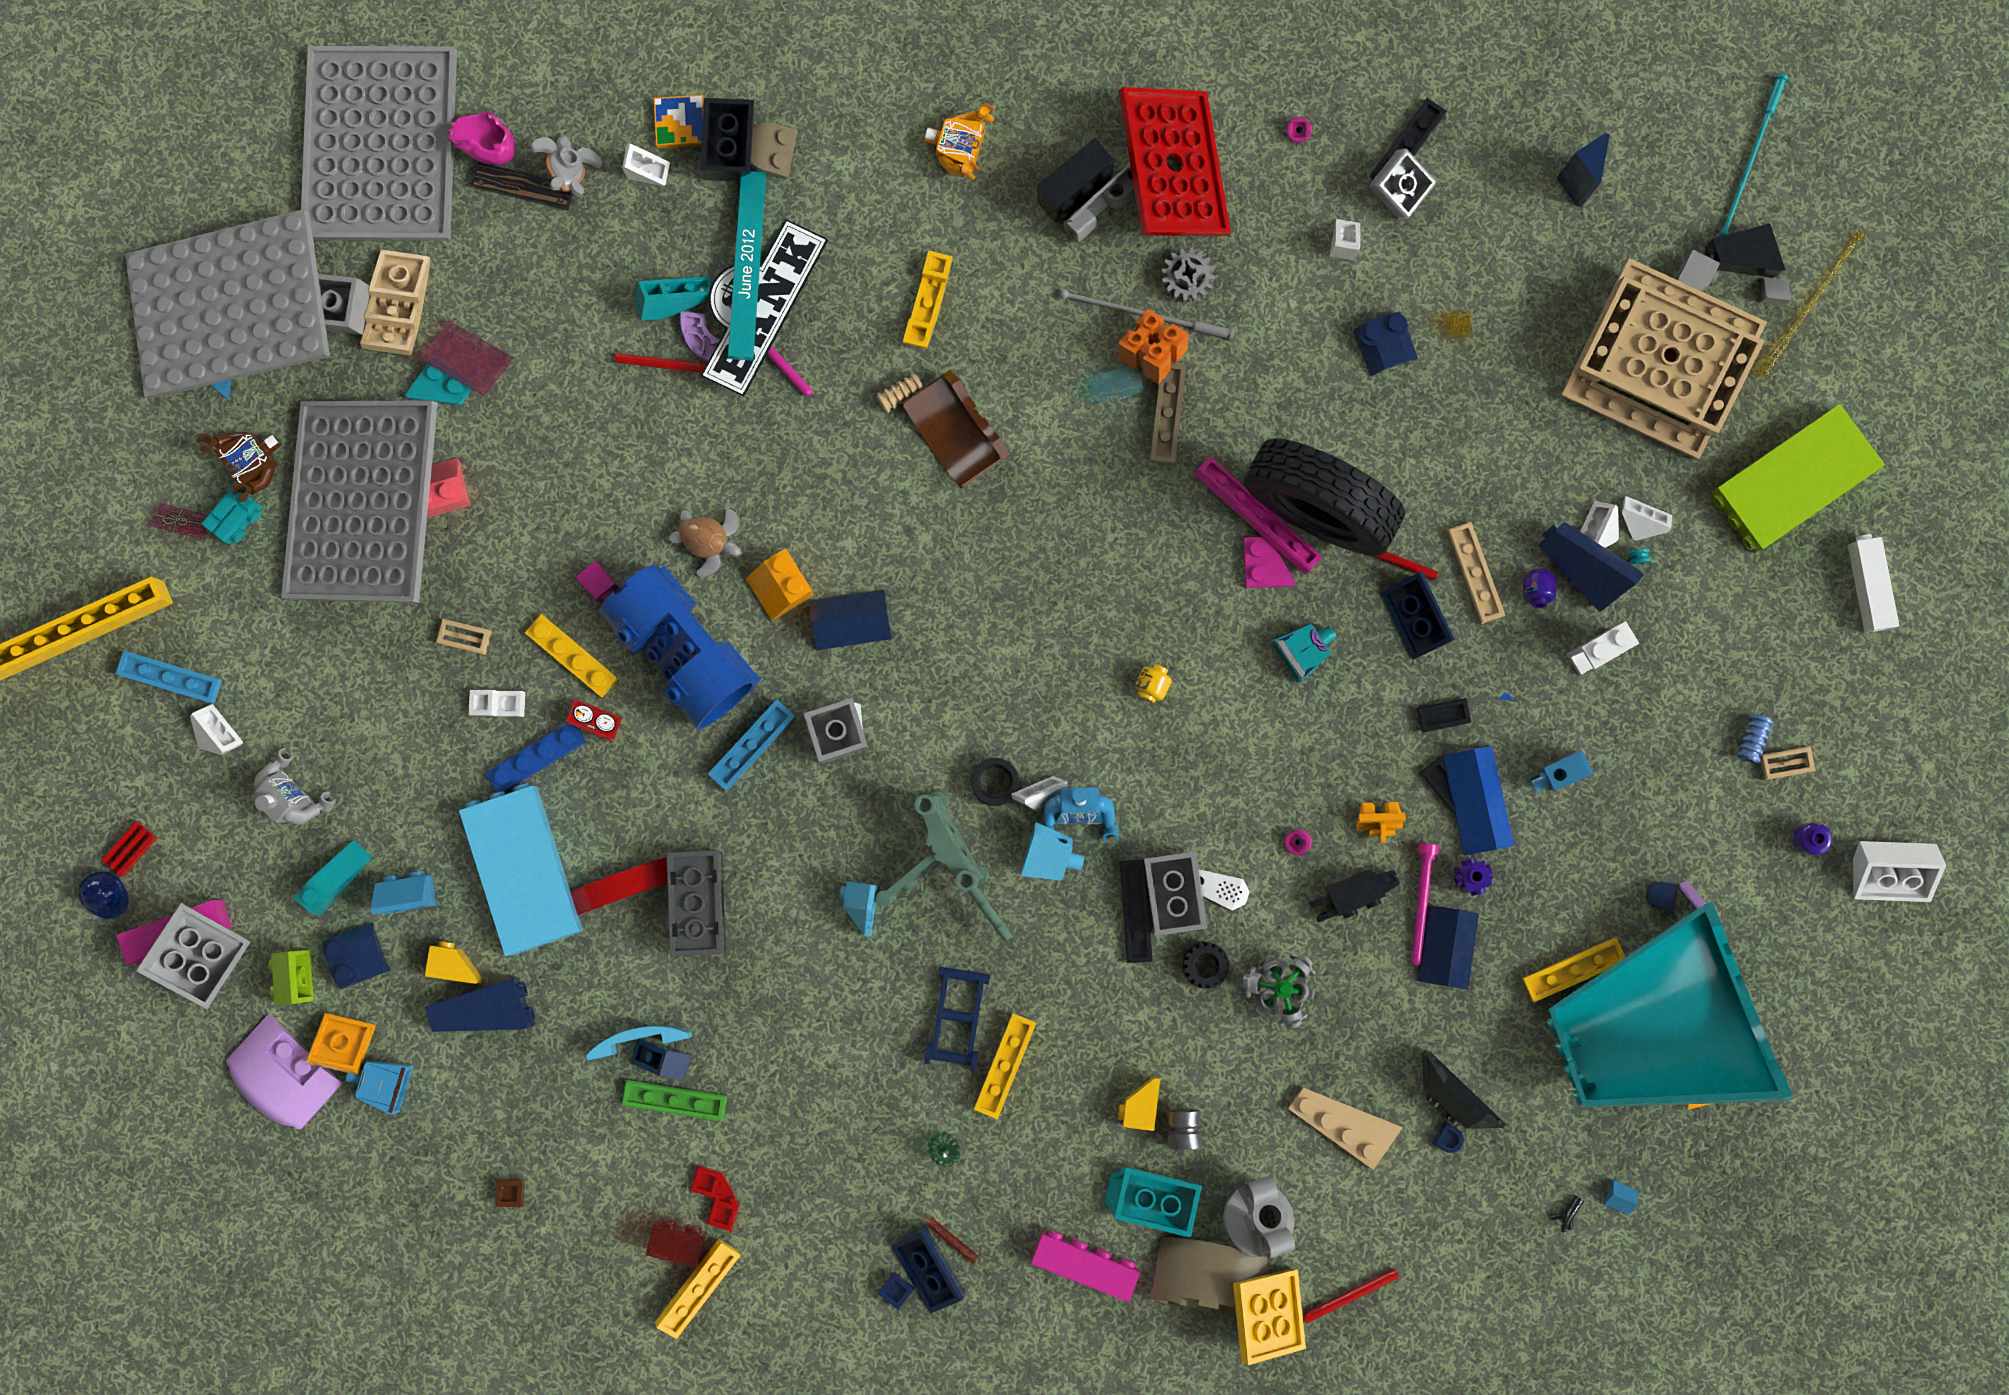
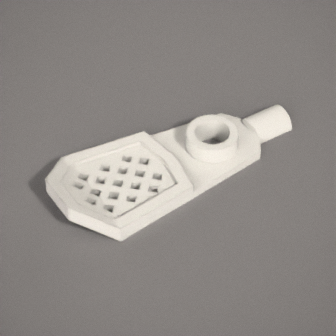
[1199,869,1249,911]

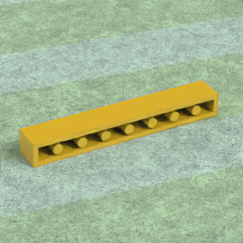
[0,576,173,681]

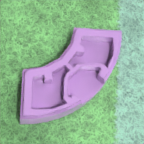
[679,311,720,363]

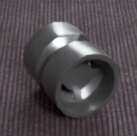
[1167,1109,1202,1150]

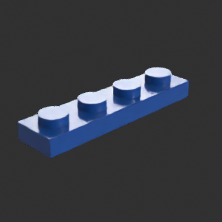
[486,723,587,793]

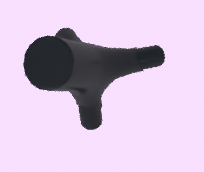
[1550,1196,1584,1233]

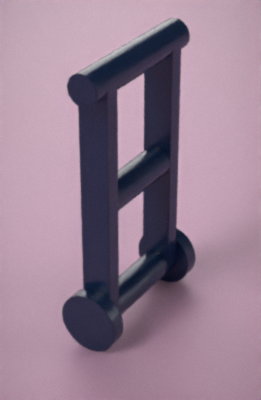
[924,967,990,1072]

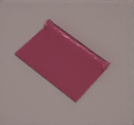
[420,320,513,396]

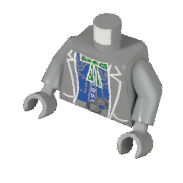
[251,748,336,825]

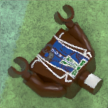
[197,432,282,502]

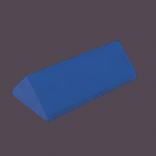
[1442,746,1514,855]

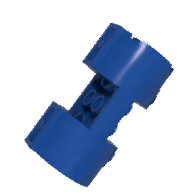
[599,565,761,730]

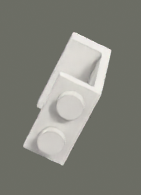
[1566,621,1639,676]

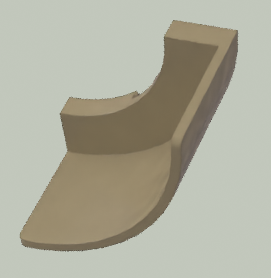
[1151,1237,1268,1319]

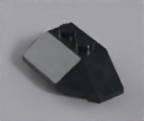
[1422,1050,1506,1129]

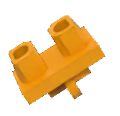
[1356,802,1406,844]

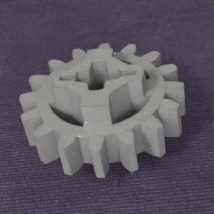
[1161,248,1215,303]

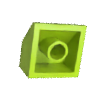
[269,950,313,1005]

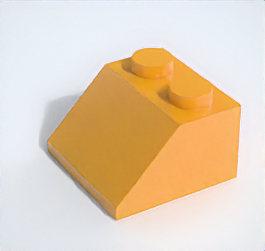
[746,548,815,621]

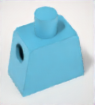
[1021,822,1084,880]

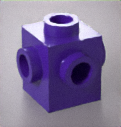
[1454,857,1493,896]

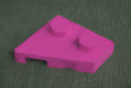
[1243,537,1295,589]

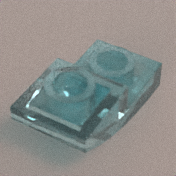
[1087,367,1144,404]

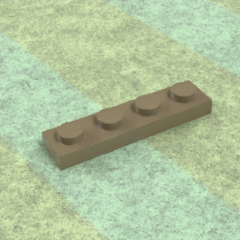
[1150,363,1186,465]

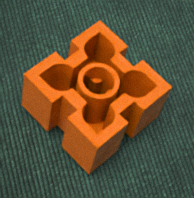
[1118,309,1189,384]

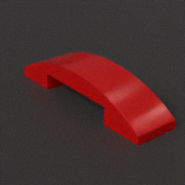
[570,857,668,916]

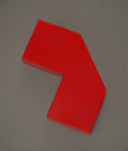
[690,1165,740,1232]

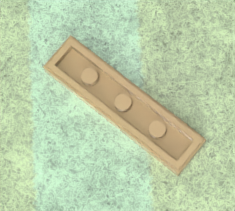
[1446,522,1506,625]

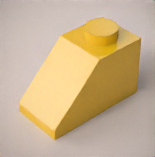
[425,941,482,984]
[1118,1076,1160,1131]

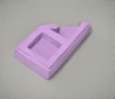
[1679,880,1706,913]

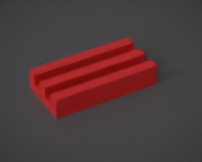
[101,821,157,877]

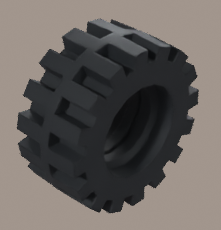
[1182,942,1229,989]

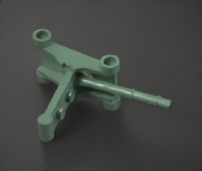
[876,791,1013,942]

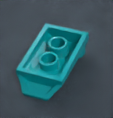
[1105,1167,1202,1238]

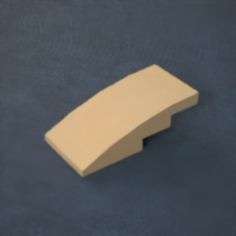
[360,249,431,356]

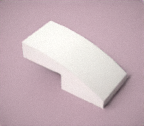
[469,690,525,717]

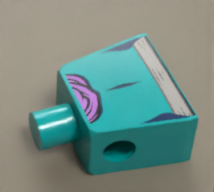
[1272,624,1337,683]

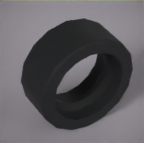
[971,758,1019,806]

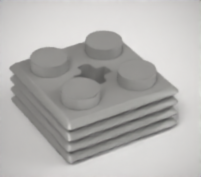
[1369,149,1436,220]

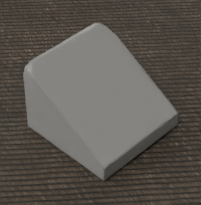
[1760,278,1791,305]

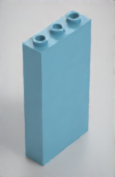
[459,783,583,957]

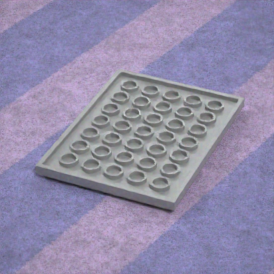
[301,46,457,241]
[125,209,330,399]
[281,400,438,603]

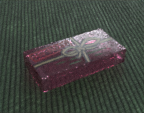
[153,503,208,540]

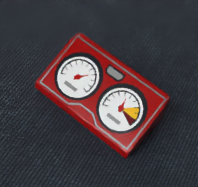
[565,698,622,741]

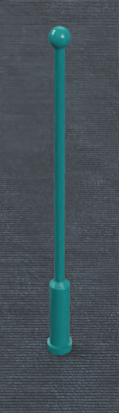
[1719,73,1788,237]

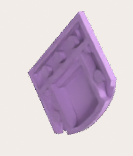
[226,1014,343,1129]

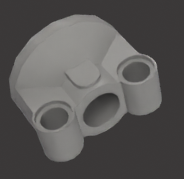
[1223,1176,1295,1259]

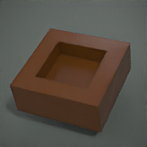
[496,1179,525,1207]

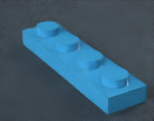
[115,650,222,704]
[708,699,796,792]

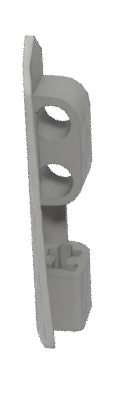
[1064,163,1136,243]

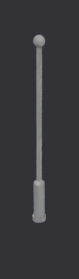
[1059,289,1235,341]

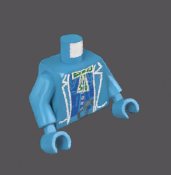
[1043,787,1118,842]

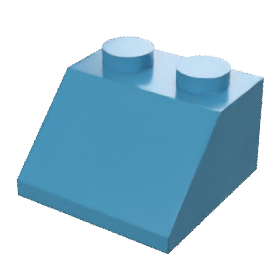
[371,871,437,914]

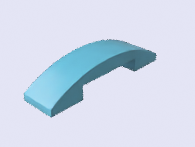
[586,1025,692,1061]

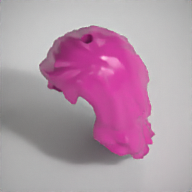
[448,111,516,166]

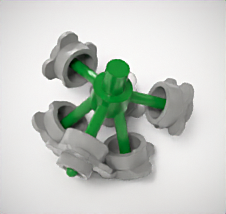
[1242,953,1315,1028]

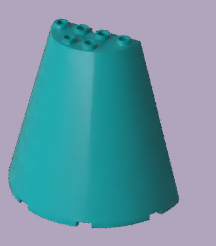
[1547,901,1793,1108]

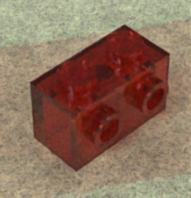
[645,1218,707,1267]

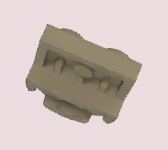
[751,122,798,179]

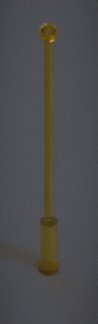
[1757,231,1865,378]

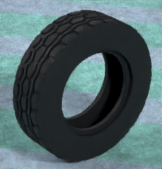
[1244,438,1405,556]

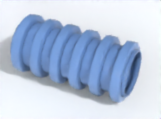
[1737,714,1774,763]

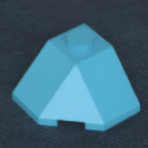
[839,881,879,937]

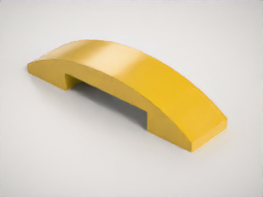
[903,251,953,349]

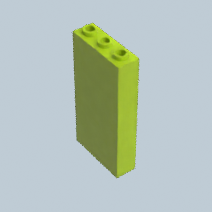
[1711,404,1885,553]

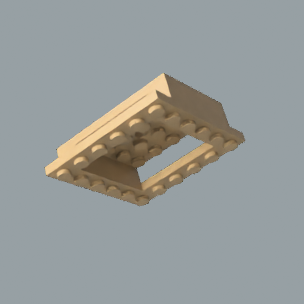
[1560,258,1767,460]

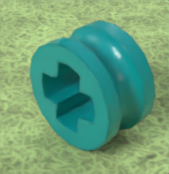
[1627,549,1652,566]

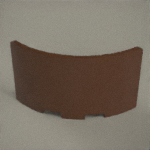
[902,370,1011,488]

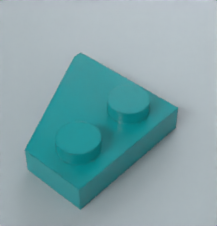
[405,357,475,406]

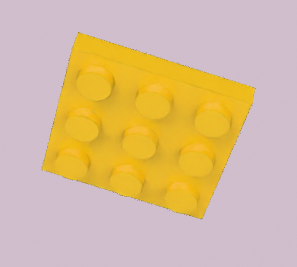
[1233,1268,1306,1365]

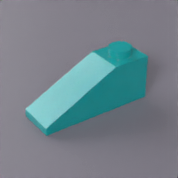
[634,276,712,320]
[294,840,373,915]

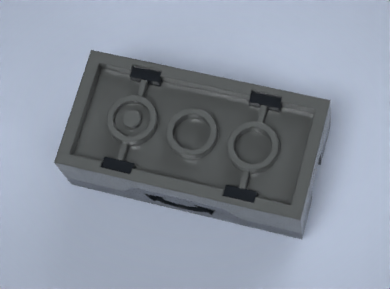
[667,850,726,956]

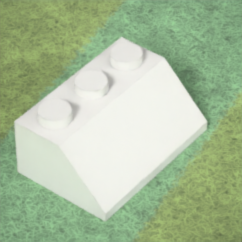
[1853,841,1946,902]

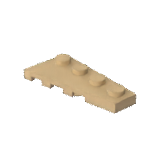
[1288,1087,1403,1170]

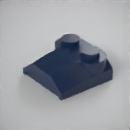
[1353,312,1418,377]
[323,923,391,989]

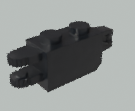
[1309,870,1400,922]

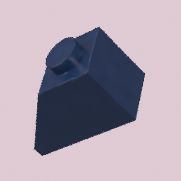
[631,1039,691,1080]

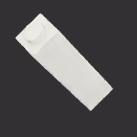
[1848,534,1899,633]

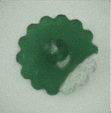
[928,1132,961,1167]

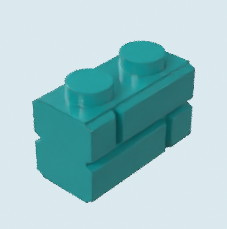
[201,485,264,545]

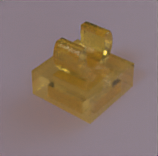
[1444,311,1473,339]

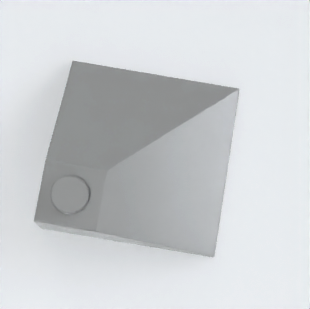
[136,903,250,1009]

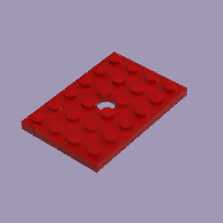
[1118,87,1231,237]

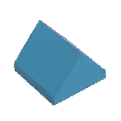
[1603,1180,1638,1215]

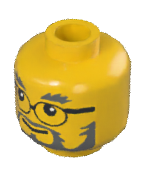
[1134,664,1172,703]

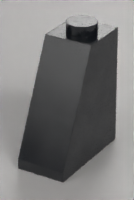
[1705,223,1785,278]

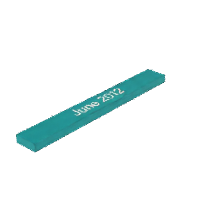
[728,171,766,361]

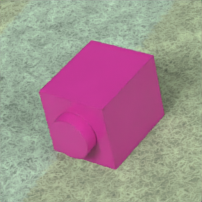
[576,561,619,603]

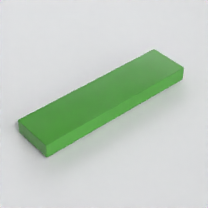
[621,1079,728,1122]

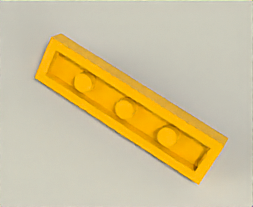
[525,614,619,698]
[1521,938,1625,1002]
[974,1013,1036,1120]
[654,1239,740,1339]

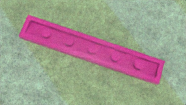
[1194,456,1322,575]

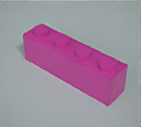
[116,900,232,967]
[1031,1229,1140,1302]

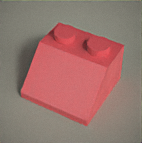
[427,458,471,518]

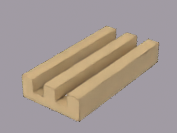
[435,619,492,655]
[1759,746,1816,780]

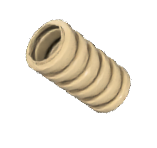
[877,373,924,413]

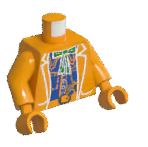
[925,103,995,180]

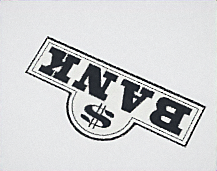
[700,219,829,397]

